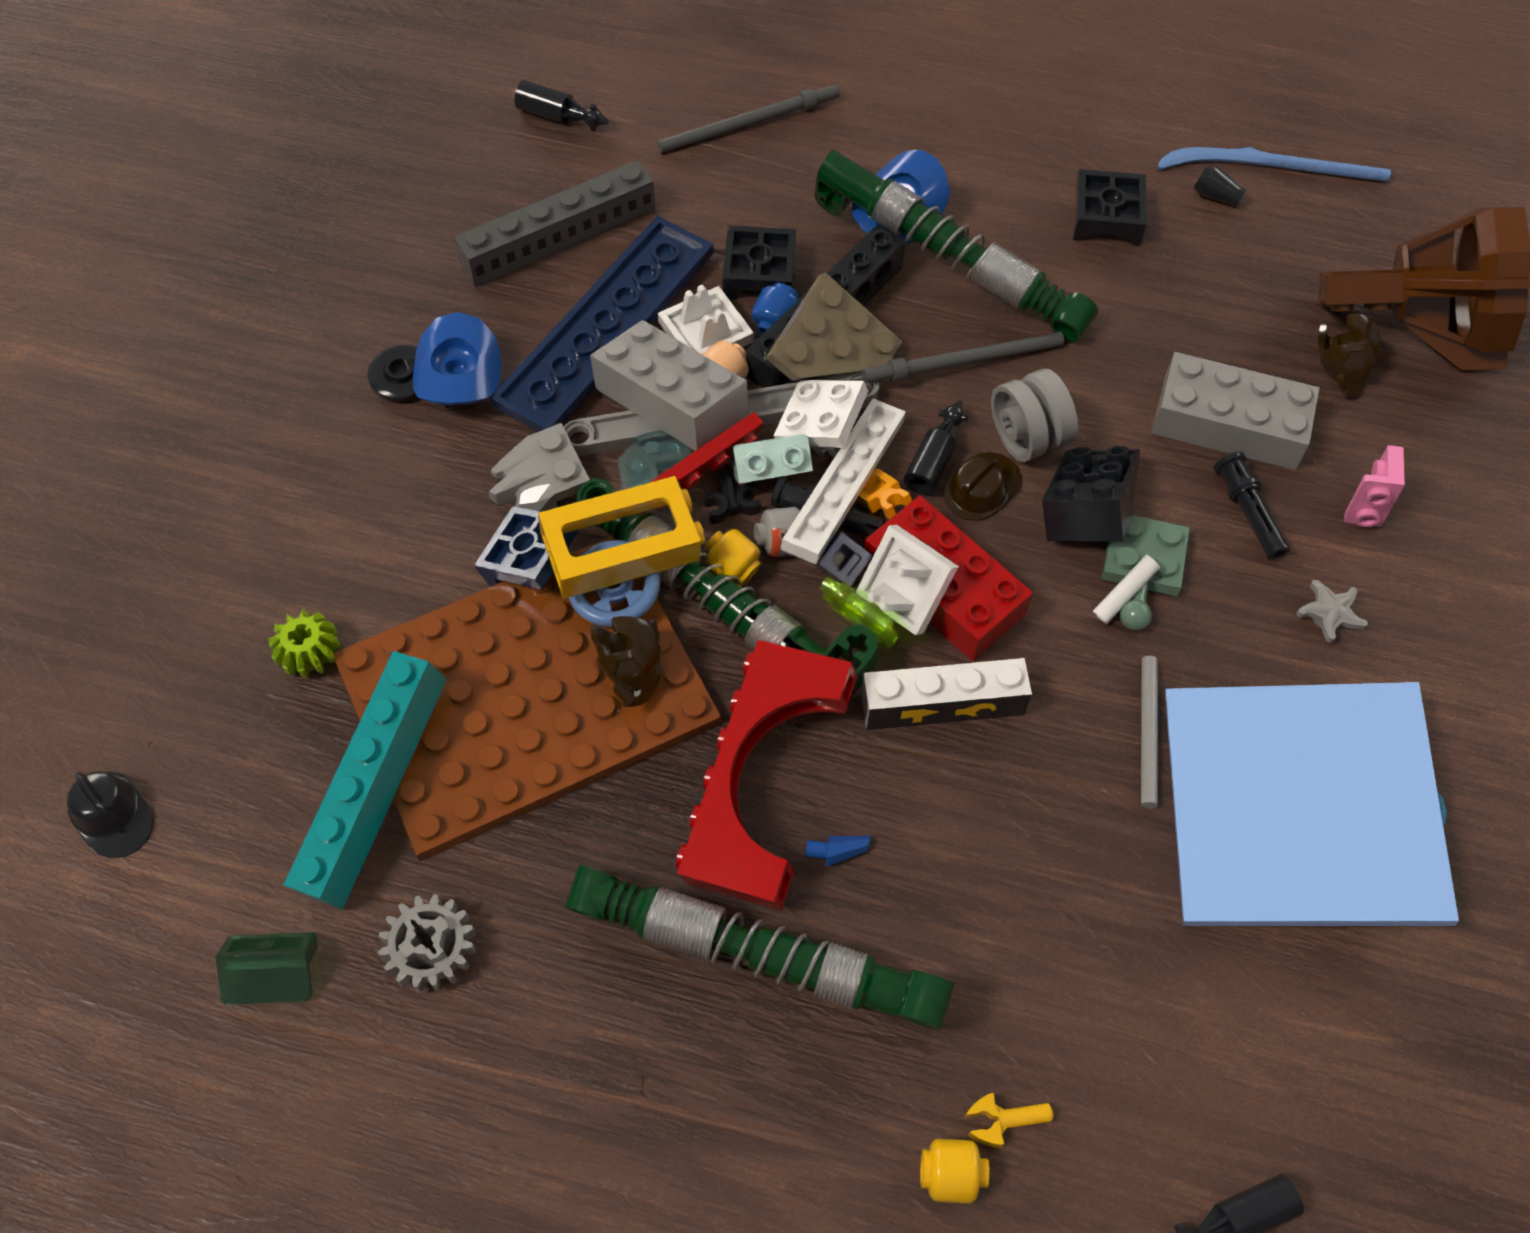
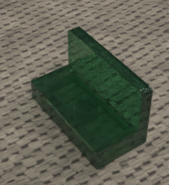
[215,932,318,1004]

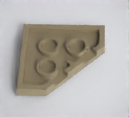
[766,272,902,381]

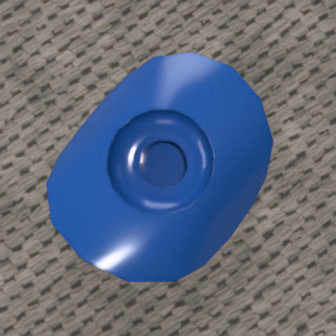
[852,150,950,244]
[413,312,501,405]

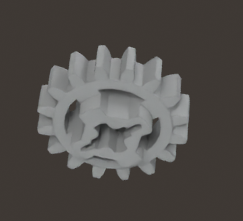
[378,894,476,993]

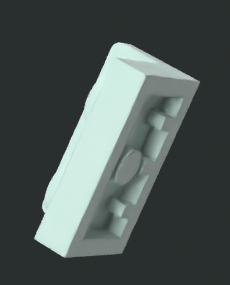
[731,434,813,484]

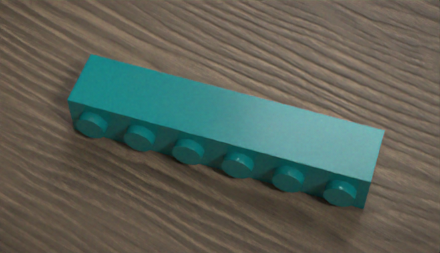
[283,651,447,910]

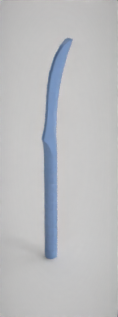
[1157,147,1391,182]

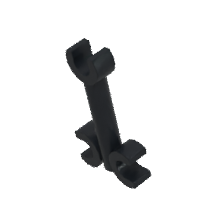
[704,464,761,524]

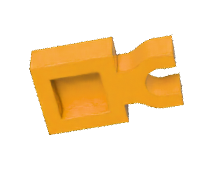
[855,468,912,519]

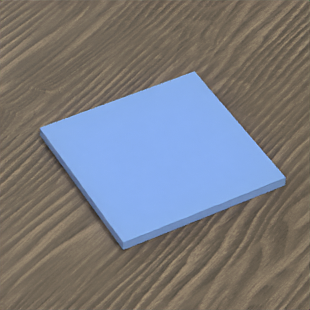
[1165,682,1459,926]

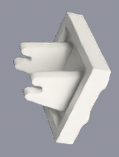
[658,285,754,354]
[774,380,868,457]
[855,525,959,635]

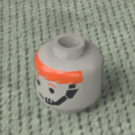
[754,507,801,558]

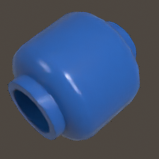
[751,283,799,334]

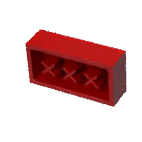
[864,495,1033,662]

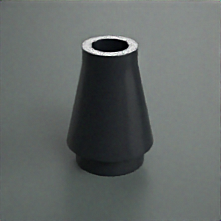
[1193,164,1246,208]

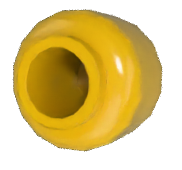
[704,529,762,586]
[920,1138,989,1204]

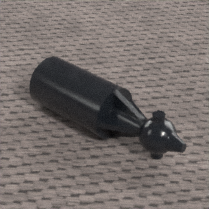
[514,80,609,131]
[904,400,968,495]
[1174,1174,1304,1233]

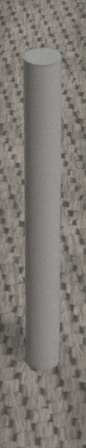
[1141,656,1158,809]

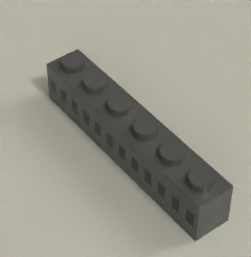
[454,160,656,287]

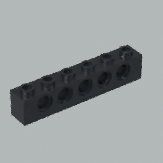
[746,224,905,388]

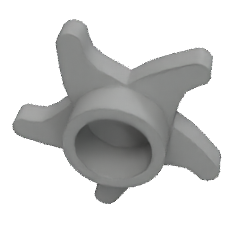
[1296,580,1368,643]

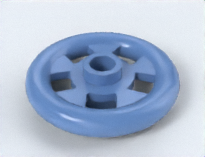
[569,540,660,627]

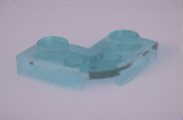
[618,430,691,490]

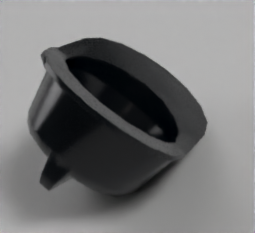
[67,771,153,858]

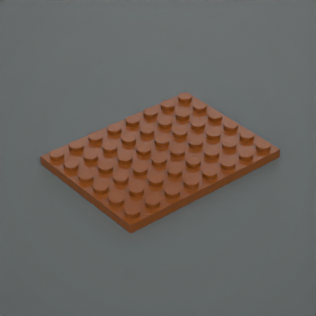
[334,536,722,861]

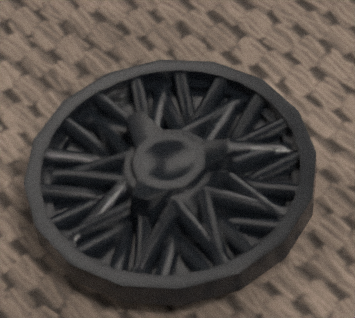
[367,345,417,402]

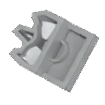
[489,423,590,512]

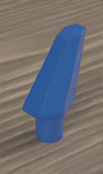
[806,835,871,866]

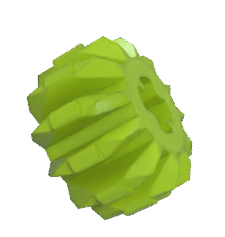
[268,609,340,679]

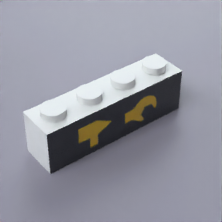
[861,658,1032,730]

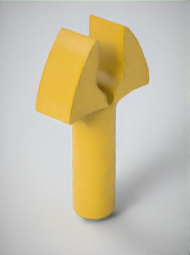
[964,1093,1053,1148]

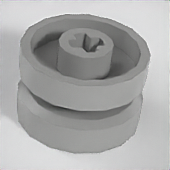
[991,368,1078,463]

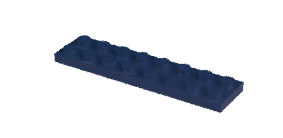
[490,215,714,432]

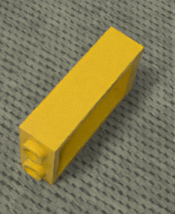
[538,476,705,599]

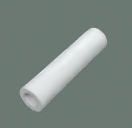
[1092,554,1161,624]

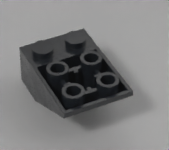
[1042,446,1140,541]

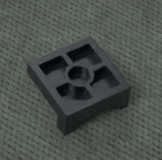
[1073,169,1147,246]
[722,225,796,299]

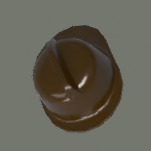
[943,452,1022,521]

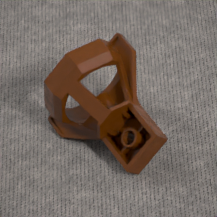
[1318,206,1530,370]

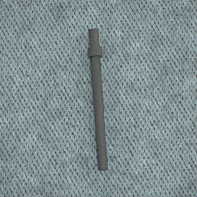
[657,84,840,154]
[862,332,1064,383]

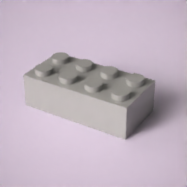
[590,320,749,451]
[1151,352,1320,470]

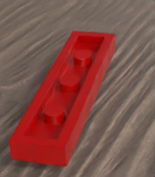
[642,412,764,514]

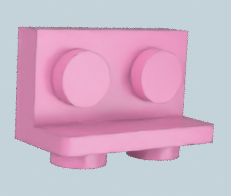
[1344,445,1405,527]

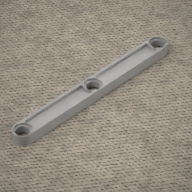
[564,372,879,456]

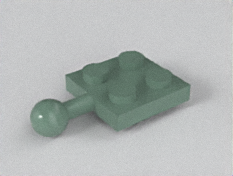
[1101,515,1190,631]

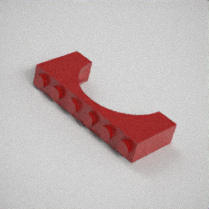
[676,640,857,911]

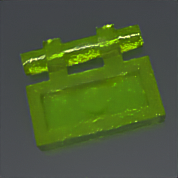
[820,576,899,649]

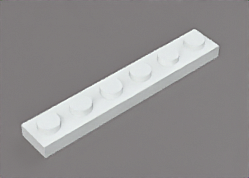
[781,399,906,564]

